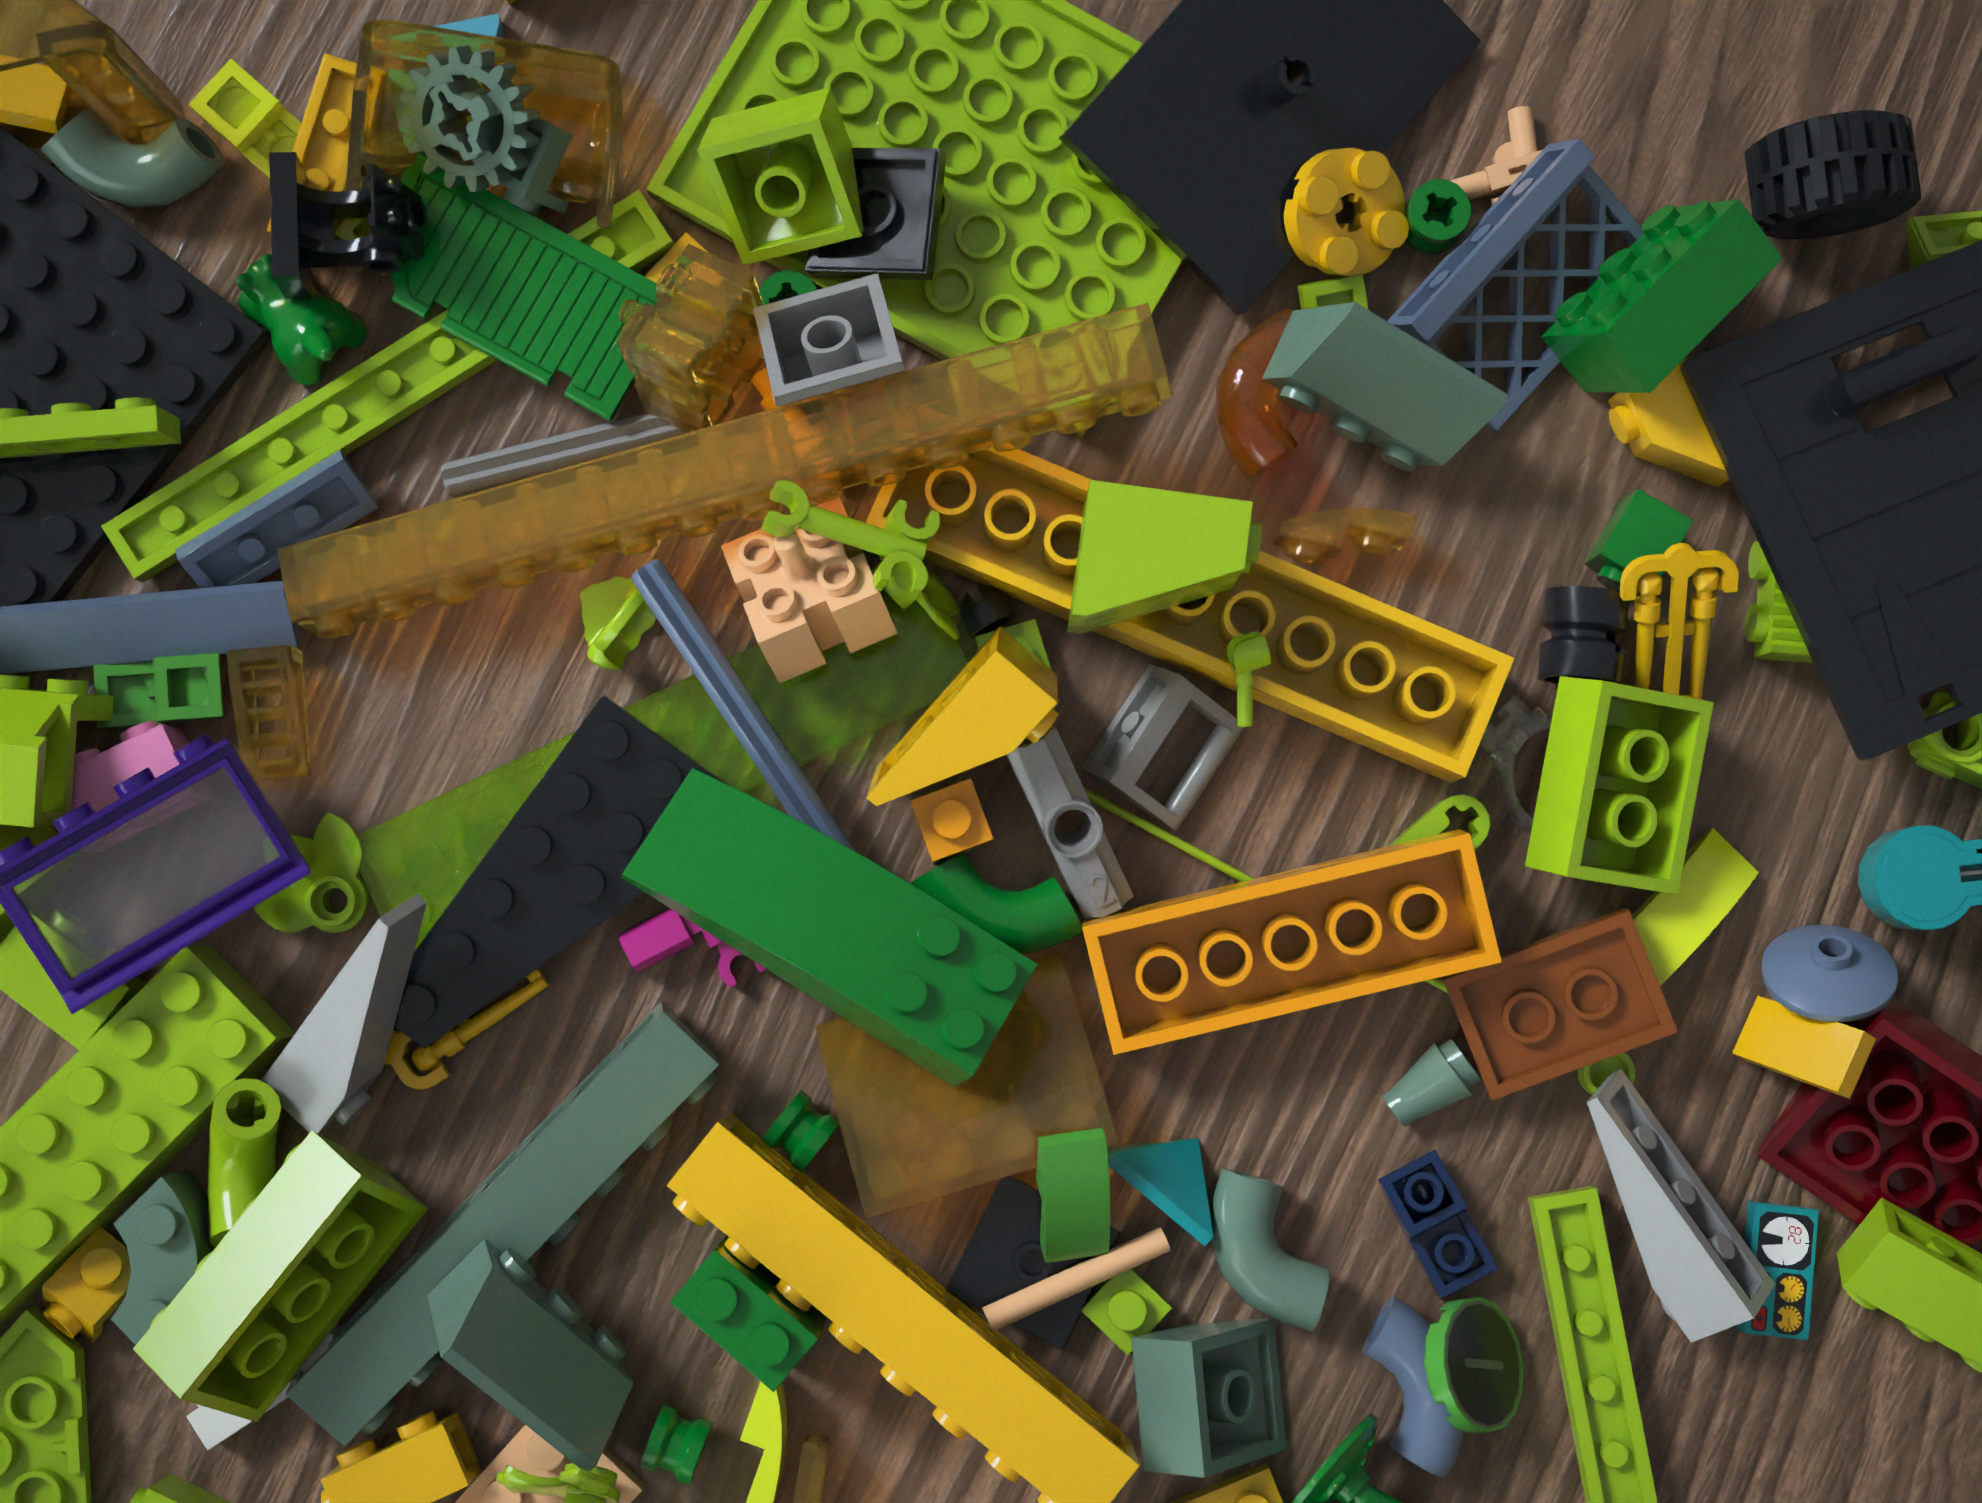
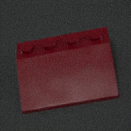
[1757,997,1982,1253]

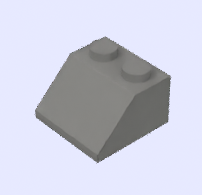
[753,273,905,407]

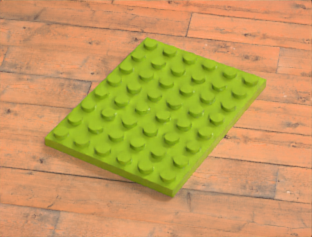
[646,0,1183,438]

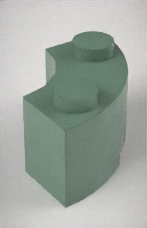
[111,1169,216,1345]

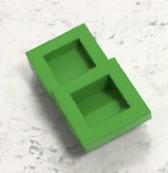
[93,653,225,730]
[1036,1127,1110,1263]

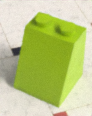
[1067,480,1262,634]

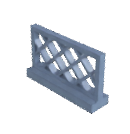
[1388,139,1643,431]

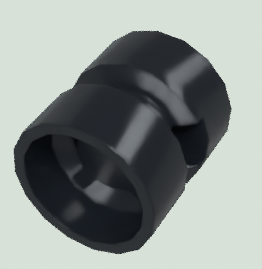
[1538,586,1629,685]

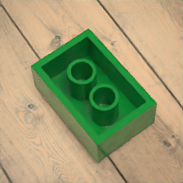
[1541,199,1783,393]

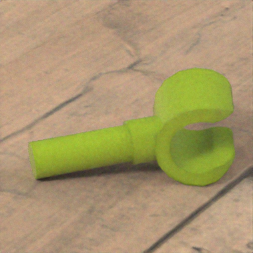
[1227,631,1271,727]

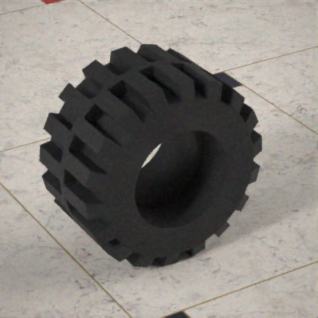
[1744,110,1921,239]

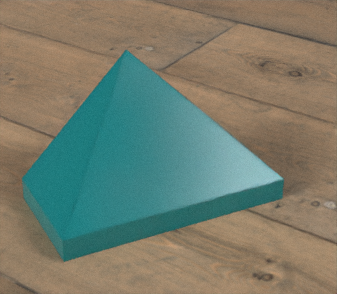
[1107,1138,1213,1246]

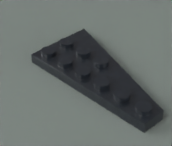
[394,695,732,1048]

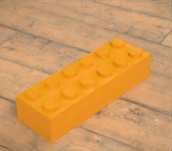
[1082,829,1502,1055]

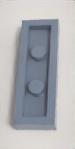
[176,450,379,588]

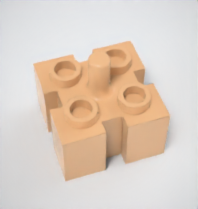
[721,496,898,684]

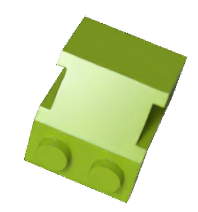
[0,674,114,828]

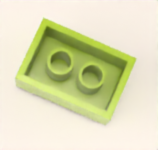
[1525,676,1714,895]

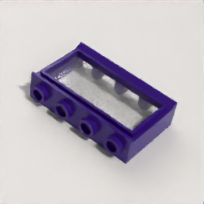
[0,733,311,1014]

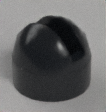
[959,585,1015,639]

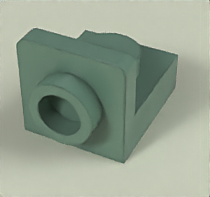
[502,116,573,215]

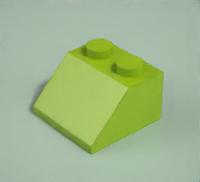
[697,87,864,266]

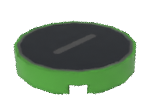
[1424,1297,1523,1433]

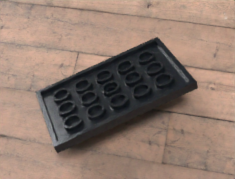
[1059,0,1481,315]

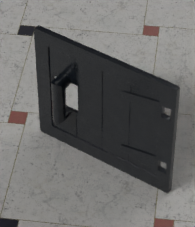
[1680,240,1982,761]

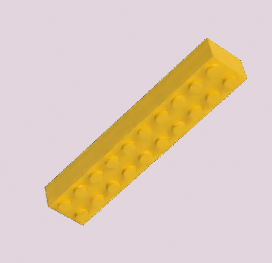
[866,406,1515,783]

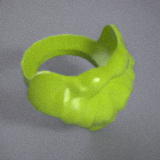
[580,576,657,671]

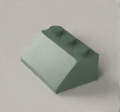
[1261,302,1509,472]
[427,1238,634,1471]

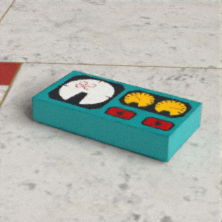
[1737,1200,1819,1340]

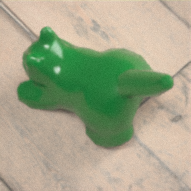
[236,254,367,386]

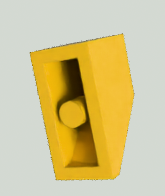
[1608,355,1730,487]

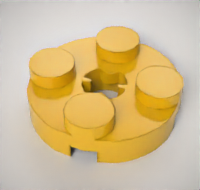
[1284,148,1409,277]

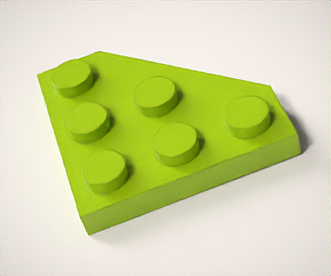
[0,1306,92,1503]

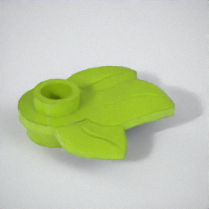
[871,555,959,641]
[254,813,369,933]
[496,1463,621,1503]

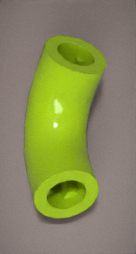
[208,1078,281,1247]

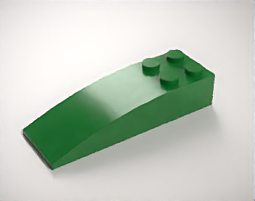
[621,768,1038,1087]

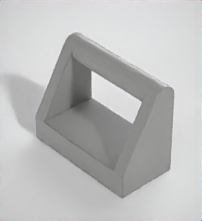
[1081,664,1245,832]

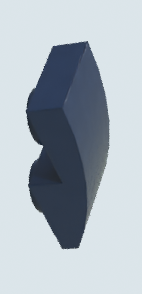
[1378,1150,1499,1300]

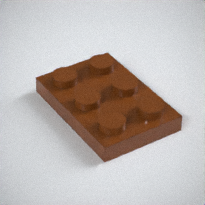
[1442,907,1678,1101]

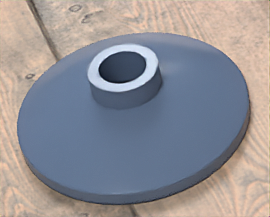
[1761,925,1898,1022]

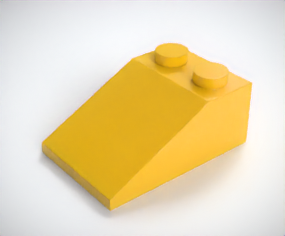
[866,627,1059,806]

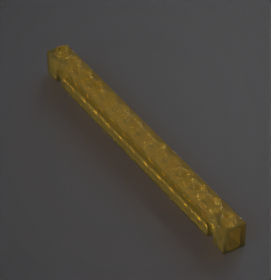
[277,303,1173,638]

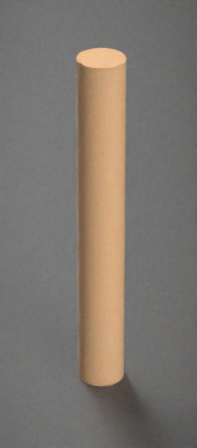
[982,1227,1171,1332]

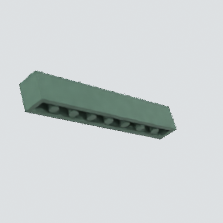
[285,1001,719,1447]

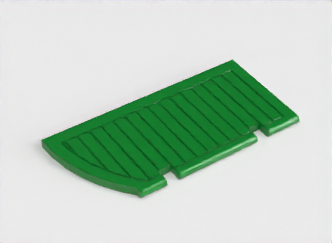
[391,152,682,422]

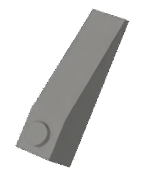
[261,893,427,1134]
[1587,1068,1775,1343]

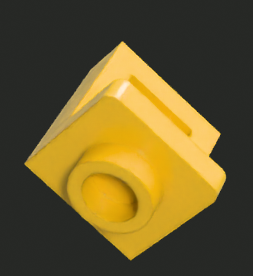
[42,1227,131,1343]

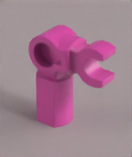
[618,908,766,988]

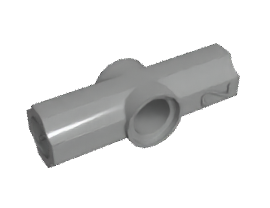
[1006,724,1134,920]

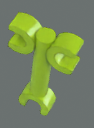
[761,480,941,602]

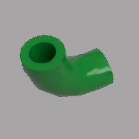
[910,852,1083,955]

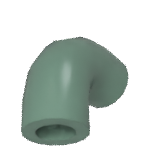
[40,108,225,208]
[1210,1168,1330,1331]

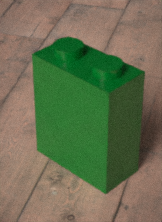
[670,1235,827,1392]

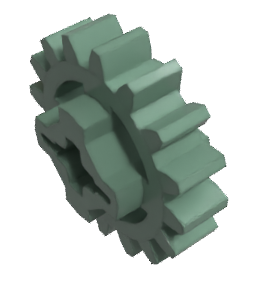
[399,45,540,192]

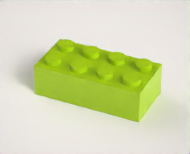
[133,1130,428,1422]

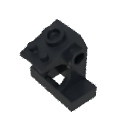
[269,152,428,299]

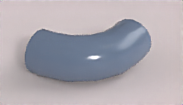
[1362,1296,1465,1479]

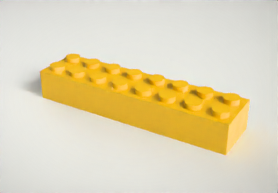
[666,1113,1140,1503]

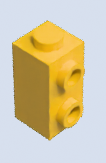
[321,1410,482,1503]

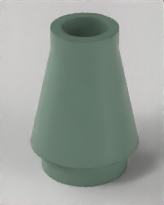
[1382,1038,1483,1127]

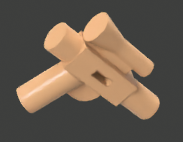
[1450,106,1542,206]

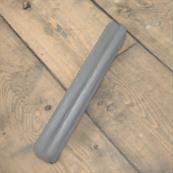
[441,406,689,498]

